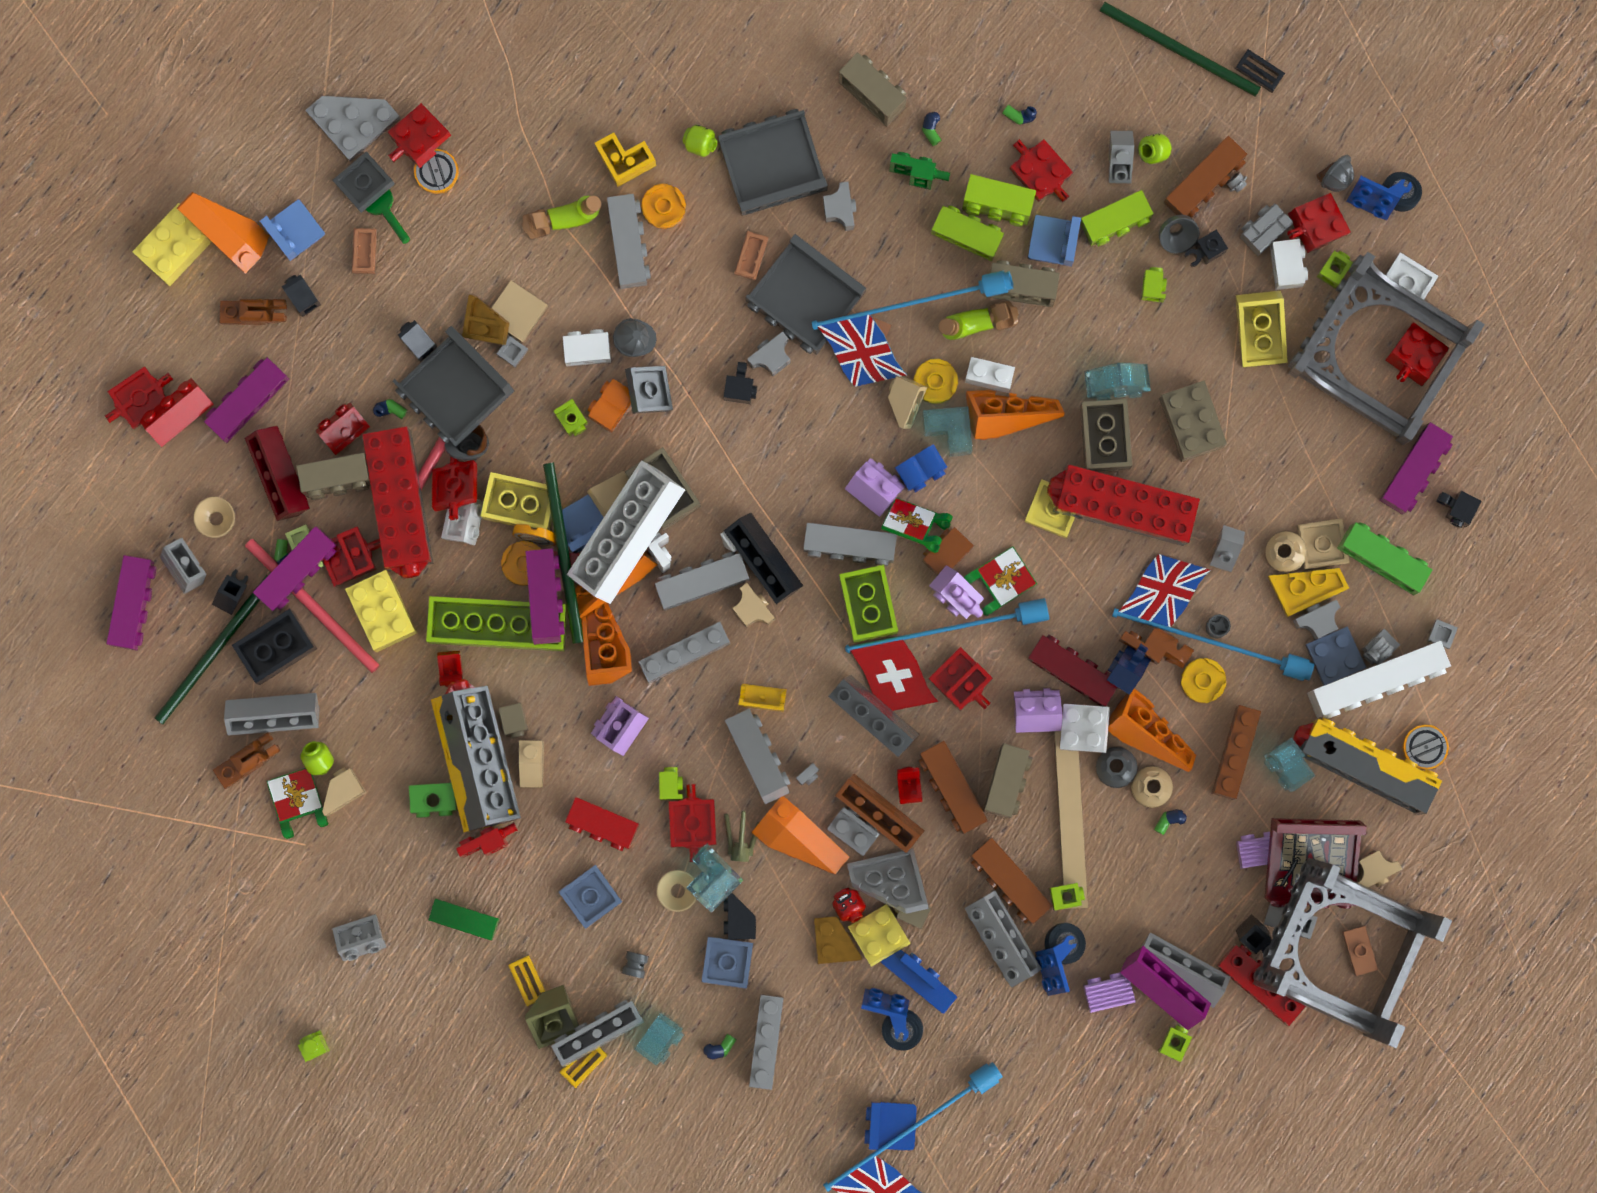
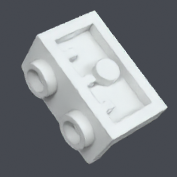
[441,499,484,545]
[647,533,672,573]

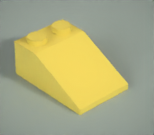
[1235,291,1288,367]

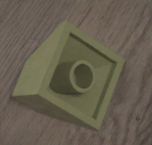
[525,985,579,1049]

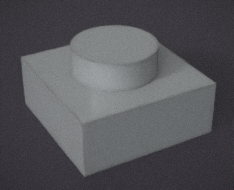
[497,336,528,368]
[1427,619,1458,649]
[796,763,819,786]

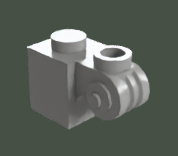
[1361,629,1400,665]

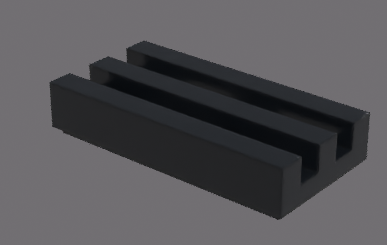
[1235,49,1285,93]

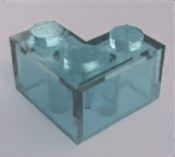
[1084,363,1151,401]
[922,406,973,457]
[1264,737,1315,792]
[686,843,743,913]
[634,1012,685,1066]

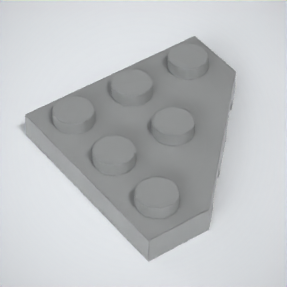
[305,96,400,161]
[847,849,929,914]

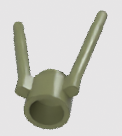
[724,810,759,862]

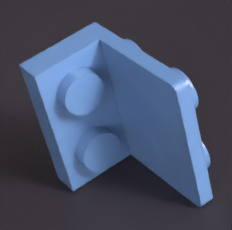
[260,200,325,261]
[1028,215,1081,267]
[562,494,604,553]

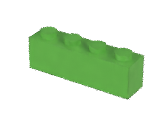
[1337,522,1432,595]

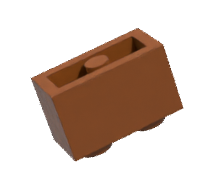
[922,527,974,576]

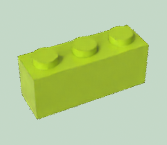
[1080,190,1154,247]
[931,205,1004,261]

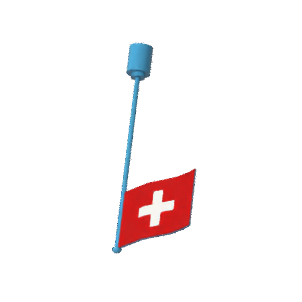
[845,598,1049,711]

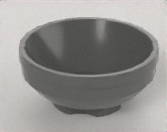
[1159,215,1200,254]
[1096,747,1138,788]

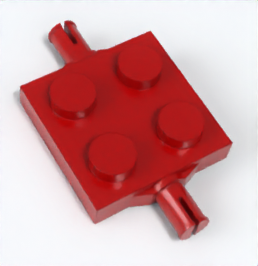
[1009,139,1073,203]
[104,366,173,429]
[432,456,477,520]
[669,784,717,862]

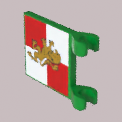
[881,498,953,553]
[964,546,1037,616]
[267,768,329,839]

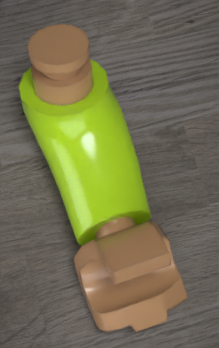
[522,196,601,239]
[939,301,1019,340]

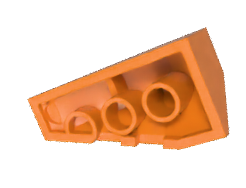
[177,192,269,274]
[966,390,1065,440]
[1108,688,1196,772]
[751,796,850,875]

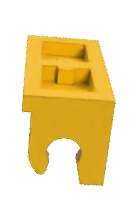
[738,684,787,712]

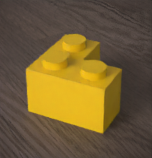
[594,132,657,187]

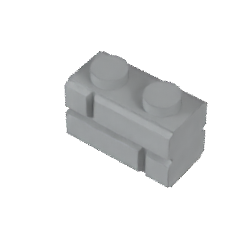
[1240,203,1293,256]
[160,538,207,594]

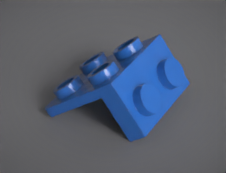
[864,1101,917,1150]

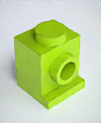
[1317,250,1353,289]
[1141,267,1167,303]
[554,399,588,436]
[659,767,683,800]
[1049,883,1085,911]
[1158,1025,1192,1062]
[298,1030,330,1062]

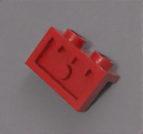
[316,403,370,455]

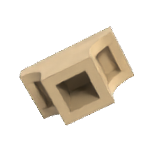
[732,583,775,628]
[1357,850,1402,888]

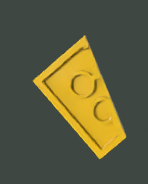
[1268,568,1349,617]

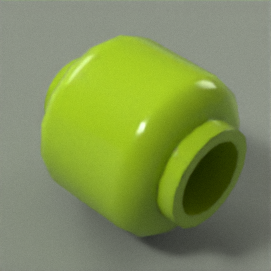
[683,124,718,157]
[1138,133,1172,164]
[300,741,334,775]

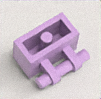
[845,458,906,517]
[929,565,984,619]
[1014,688,1062,733]
[591,696,649,756]

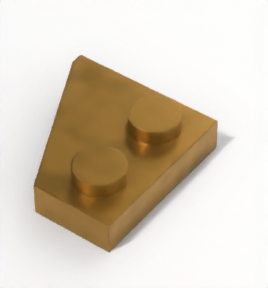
[462,295,509,345]
[814,916,862,964]

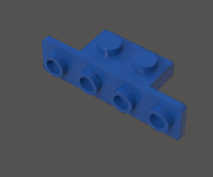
[880,950,957,1014]

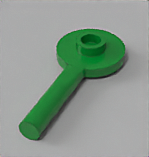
[365,189,410,244]

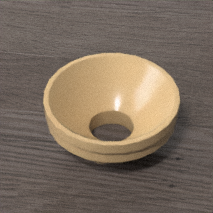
[194,497,235,538]
[1265,531,1307,573]
[1131,766,1173,808]
[657,870,698,912]

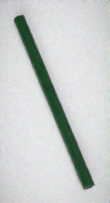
[1100,2,1261,97]
[543,462,583,644]
[154,574,268,724]

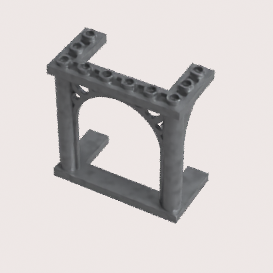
[1288,252,1485,445]
[1253,858,1452,1048]

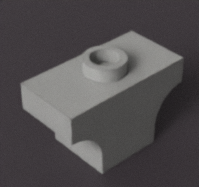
[823,182,857,231]
[747,332,790,376]
[1210,525,1245,572]
[1293,600,1341,640]

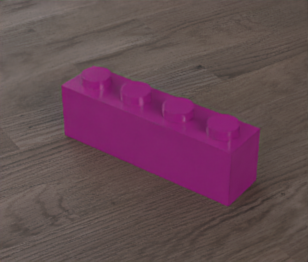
[204,357,289,443]
[1379,422,1453,515]
[253,526,337,611]
[526,549,565,645]
[106,555,157,651]
[1120,946,1211,1030]

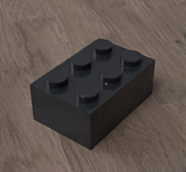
[232,609,317,685]

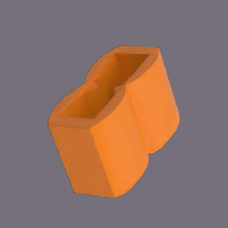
[587,379,631,433]

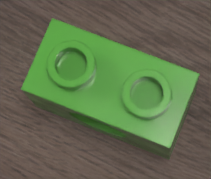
[409,783,458,818]

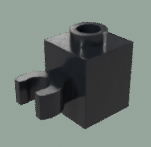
[1184,229,1228,267]
[723,362,757,405]
[1436,491,1482,528]
[212,570,248,615]
[1236,914,1272,954]

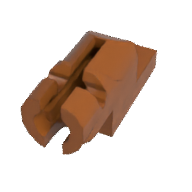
[220,299,287,325]
[1119,628,1194,668]
[213,732,281,789]

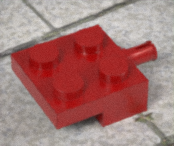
[388,103,451,168]
[1287,193,1351,253]
[1385,322,1450,387]
[323,526,381,587]
[928,647,993,711]
[456,822,518,858]

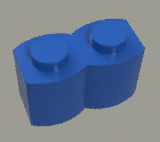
[895,444,948,493]

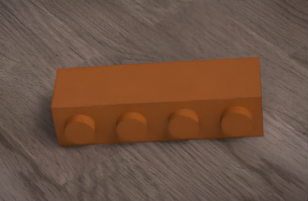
[1164,135,1247,218]
[1211,705,1261,800]
[918,741,988,834]
[835,774,925,853]
[970,838,1053,924]

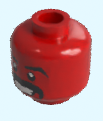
[832,888,866,923]

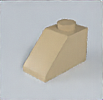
[888,376,927,429]
[519,740,544,788]
[322,767,367,816]

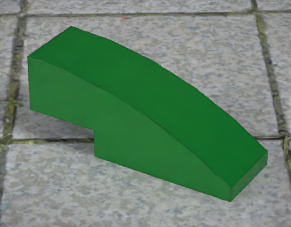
[428,898,500,941]

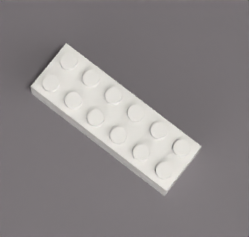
[567,460,685,604]
[1307,641,1451,719]

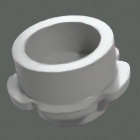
[1226,172,1247,192]

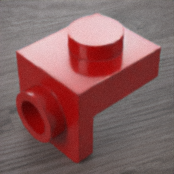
[437,650,463,687]
[897,766,922,804]

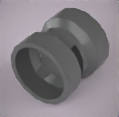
[1206,614,1231,639]
[622,951,649,979]

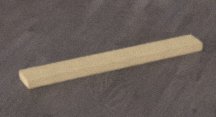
[1054,727,1088,909]

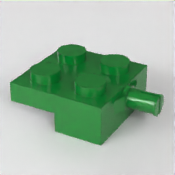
[889,152,951,190]

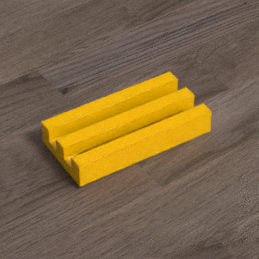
[508,955,545,1006]
[560,1047,607,1088]

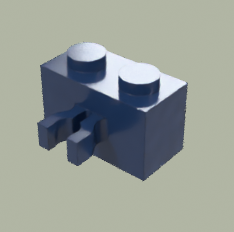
[1107,644,1151,695]

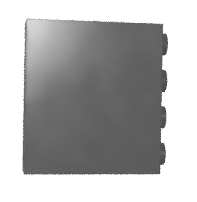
[718,109,828,216]
[745,234,866,355]
[393,326,514,447]
[828,675,919,757]

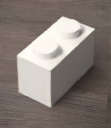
[1270,239,1308,290]
[563,329,611,366]
[965,357,1015,393]

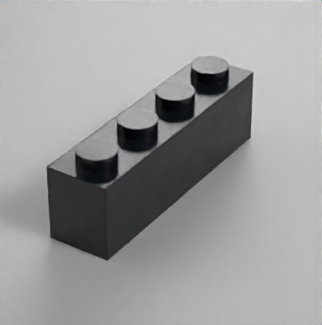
[724,513,803,604]

